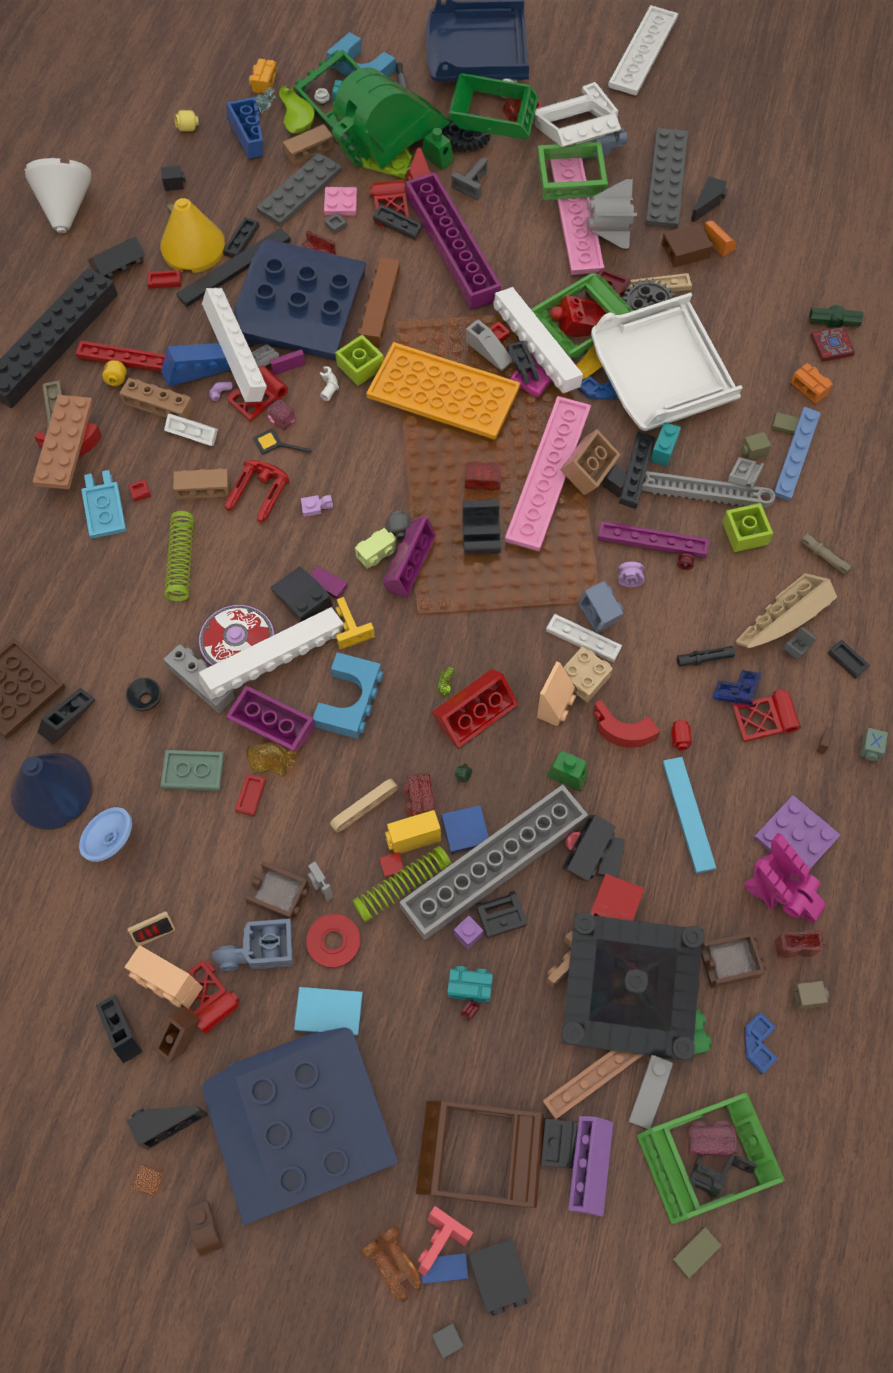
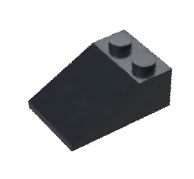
[270,566,333,622]
[127,1106,207,1150]

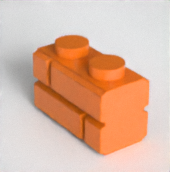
[790,363,833,404]

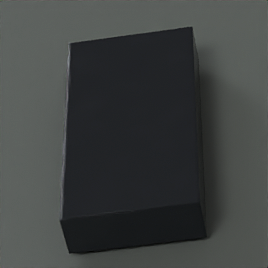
[827,640,870,679]
[598,837,625,878]

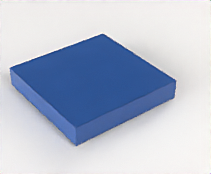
[442,806,489,853]

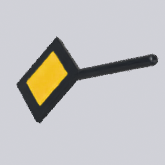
[253,428,312,455]

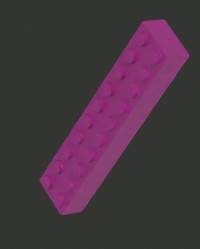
[406,172,501,310]

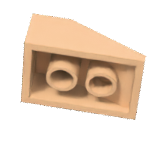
[537,661,576,727]

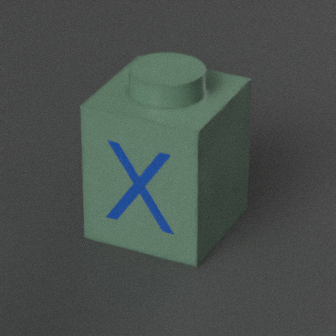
[859,728,888,761]

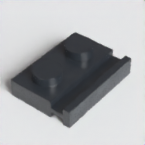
[540,1117,577,1169]

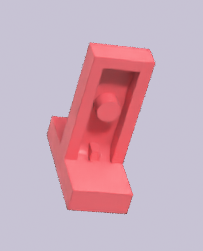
[418,1206,473,1276]

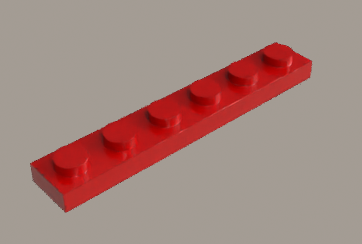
[76,341,165,372]

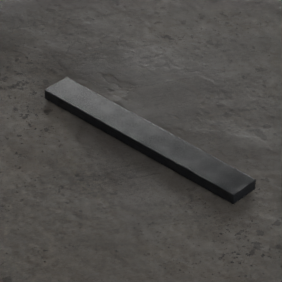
[176,228,291,307]

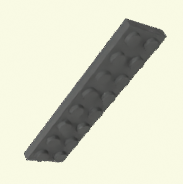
[646,128,688,229]

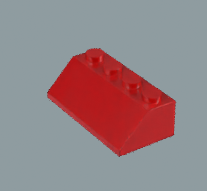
[432,669,518,748]

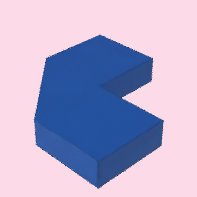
[577,376,618,400]
[744,1012,778,1074]

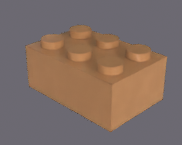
[560,429,621,495]

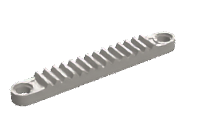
[641,471,775,508]

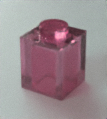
[267,399,296,431]

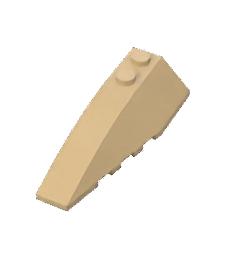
[736,573,837,648]

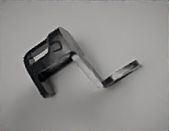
[690,1155,756,1198]

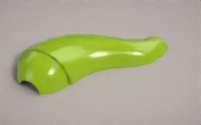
[279,85,315,135]

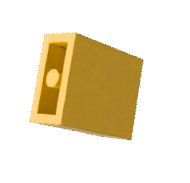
[385,810,441,854]

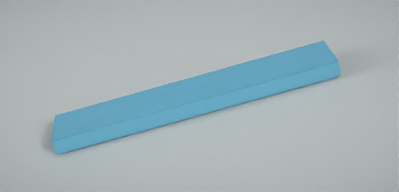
[662,757,716,874]

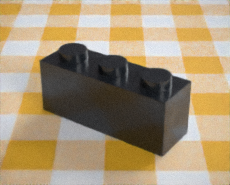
[562,815,616,881]

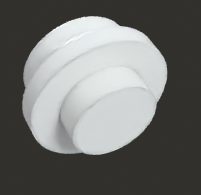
[314,88,330,103]

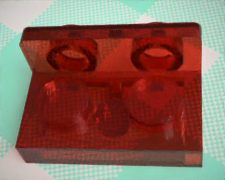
[502,97,535,122]
[301,231,336,255]

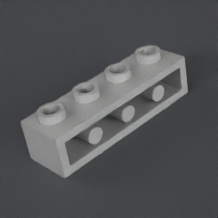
[163,644,235,713]

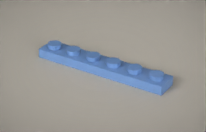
[774,407,821,501]

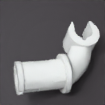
[320,366,339,401]

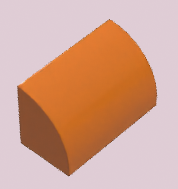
[704,221,736,257]

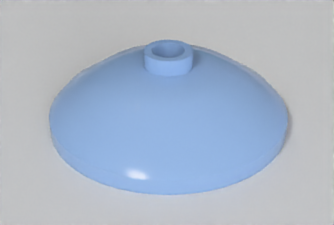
[79,807,132,862]

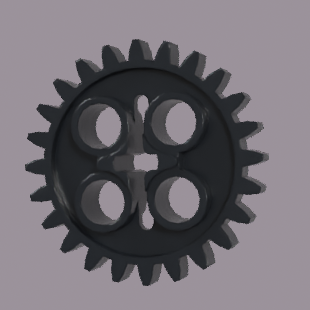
[441,112,491,153]

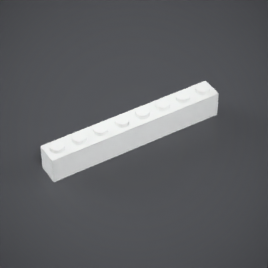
[493,287,583,393]
[202,288,267,402]
[199,607,343,699]

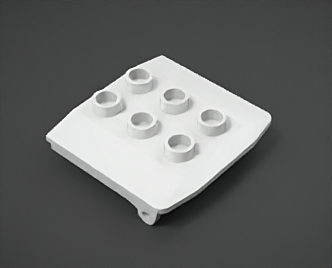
[591,293,742,431]

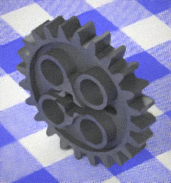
[622,278,675,311]

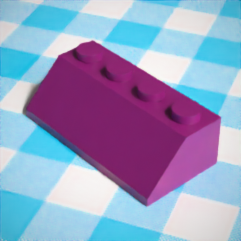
[383,516,436,598]
[226,686,315,752]

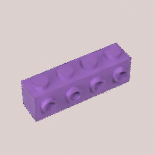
[568,1116,613,1216]

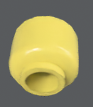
[175,110,199,132]

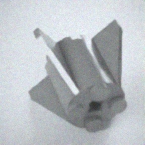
[586,179,637,248]

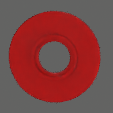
[306,914,360,968]

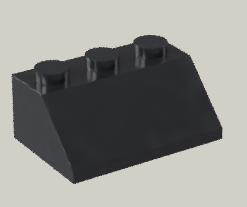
[87,236,145,278]

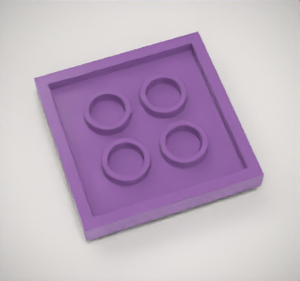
[754,795,840,869]

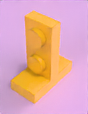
[335,597,375,650]

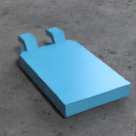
[81,470,127,539]

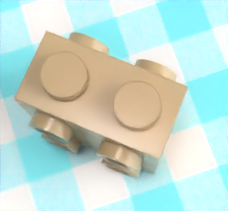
[563,646,613,703]

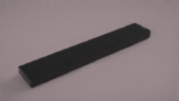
[619,431,654,509]

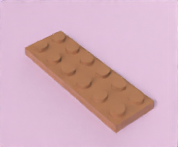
[32,395,93,489]

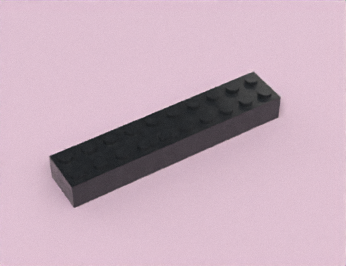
[0,268,118,408]

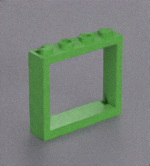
[537,142,608,200]

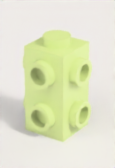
[355,528,396,569]

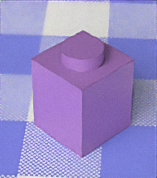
[454,916,483,950]

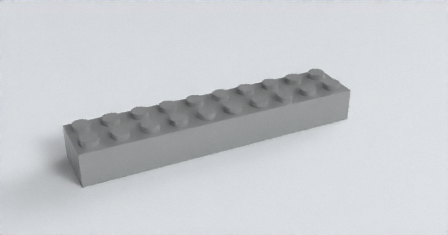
[400,785,588,941]

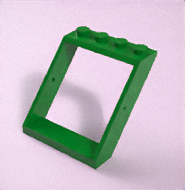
[448,73,538,140]

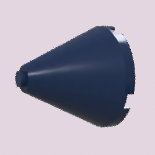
[11,753,92,829]

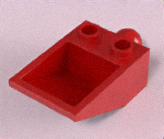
[551,295,607,337]
[590,874,645,921]

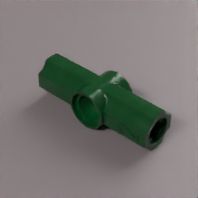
[809,305,863,328]

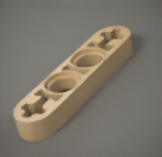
[330,779,398,833]

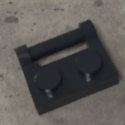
[475,891,527,939]

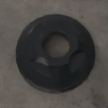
[126,678,162,712]

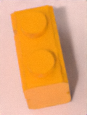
[249,59,277,94]

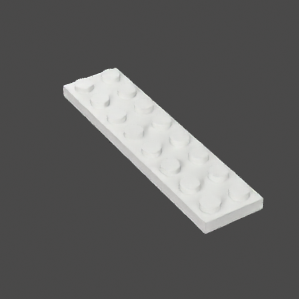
[608,5,678,96]

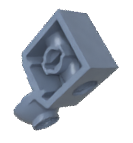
[211,919,294,971]

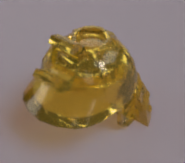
[246,742,296,776]

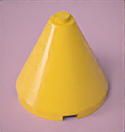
[160,198,226,273]

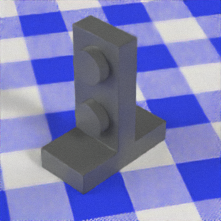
[451,157,488,200]

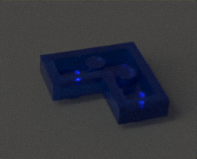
[713,670,761,706]

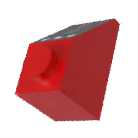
[406,147,431,181]

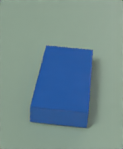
[422,1253,468,1284]

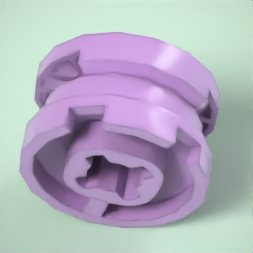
[618,562,645,587]

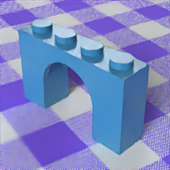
[326,32,396,77]
[313,652,384,739]

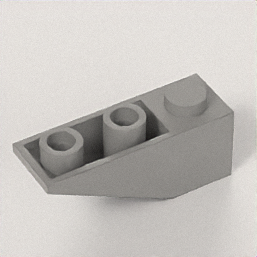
[466,319,513,371]

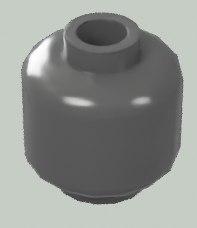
[386,511,411,539]

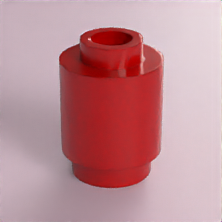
[671,720,692,751]

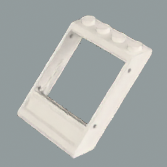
[533,95,621,147]

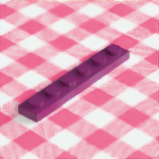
[598,521,709,558]

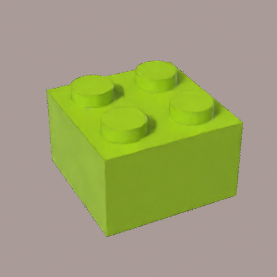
[335,335,384,386]
[722,503,773,552]

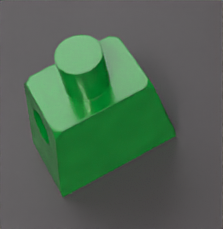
[422,128,453,170]
[546,751,589,792]

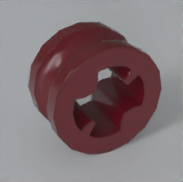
[677,554,695,570]
[460,999,480,1021]

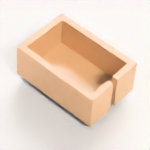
[125,945,203,1009]

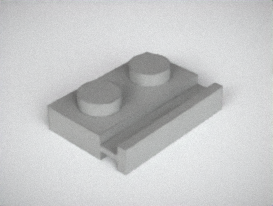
[251,344,279,367]
[728,457,764,488]
[308,862,334,901]

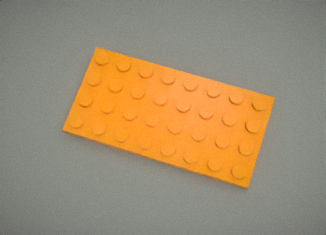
[366,342,520,440]

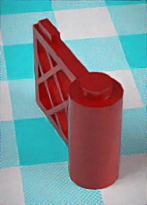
[369,180,409,227]
[227,366,288,422]
[733,689,801,742]
[183,960,240,1035]

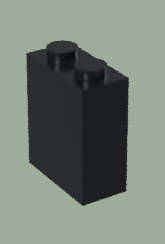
[469,1239,531,1316]

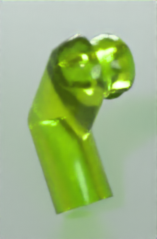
[437,667,455,695]

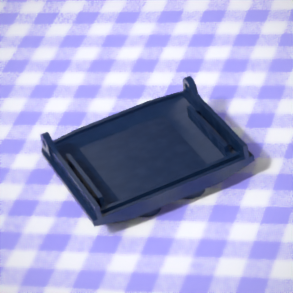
[426,0,529,81]
[234,239,366,361]
[202,1027,398,1225]

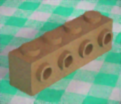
[119,378,194,419]

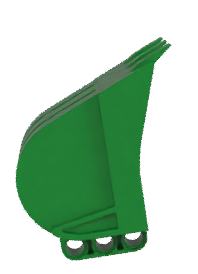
[332,67,454,170]

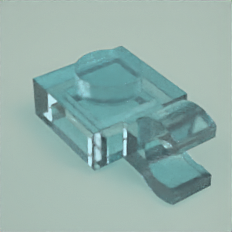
[256,87,276,114]

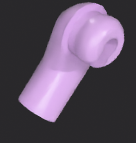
[209,382,232,401]

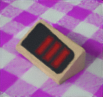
[128,911,175,947]

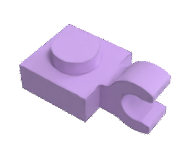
[301,495,333,517]

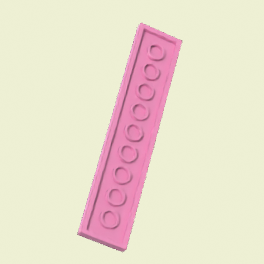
[549,158,604,275]
[505,396,591,551]

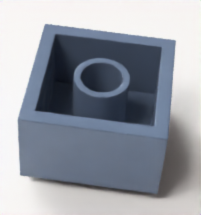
[578,581,623,634]

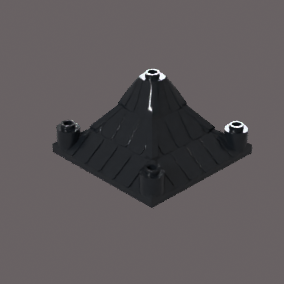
[561,912,704,1061]

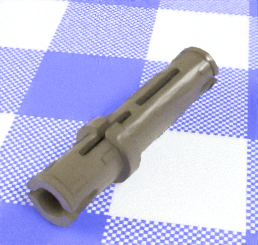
[800,533,852,575]

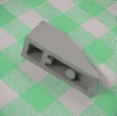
[628,1055,673,1130]

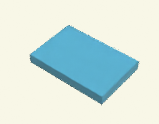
[294,987,363,1036]

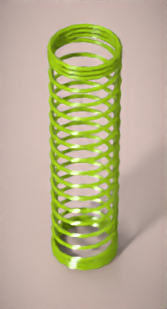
[164,511,195,601]
[352,846,452,922]

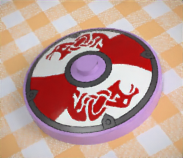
[199,605,275,666]

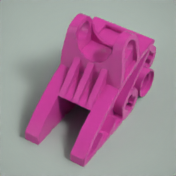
[744,833,826,923]

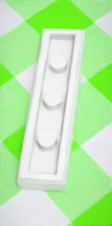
[546,614,622,663]

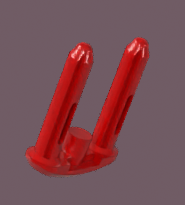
[225,460,290,522]

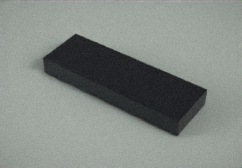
[373,204,423,240]
[223,217,260,258]

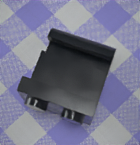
[462,499,501,555]

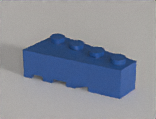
[226,97,263,159]
[161,343,231,387]

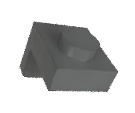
[783,627,817,660]

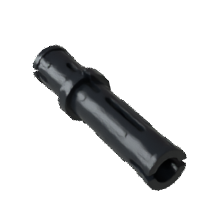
[676,646,735,667]

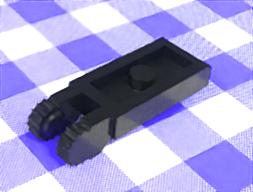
[507,341,539,384]

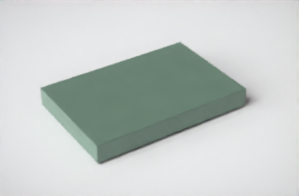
[160,750,225,791]

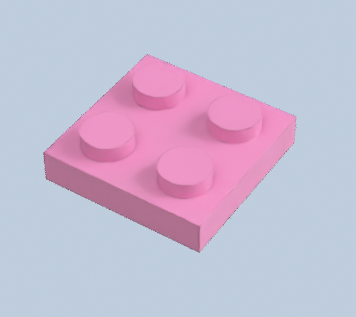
[324,187,357,216]

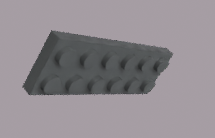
[256,152,342,227]

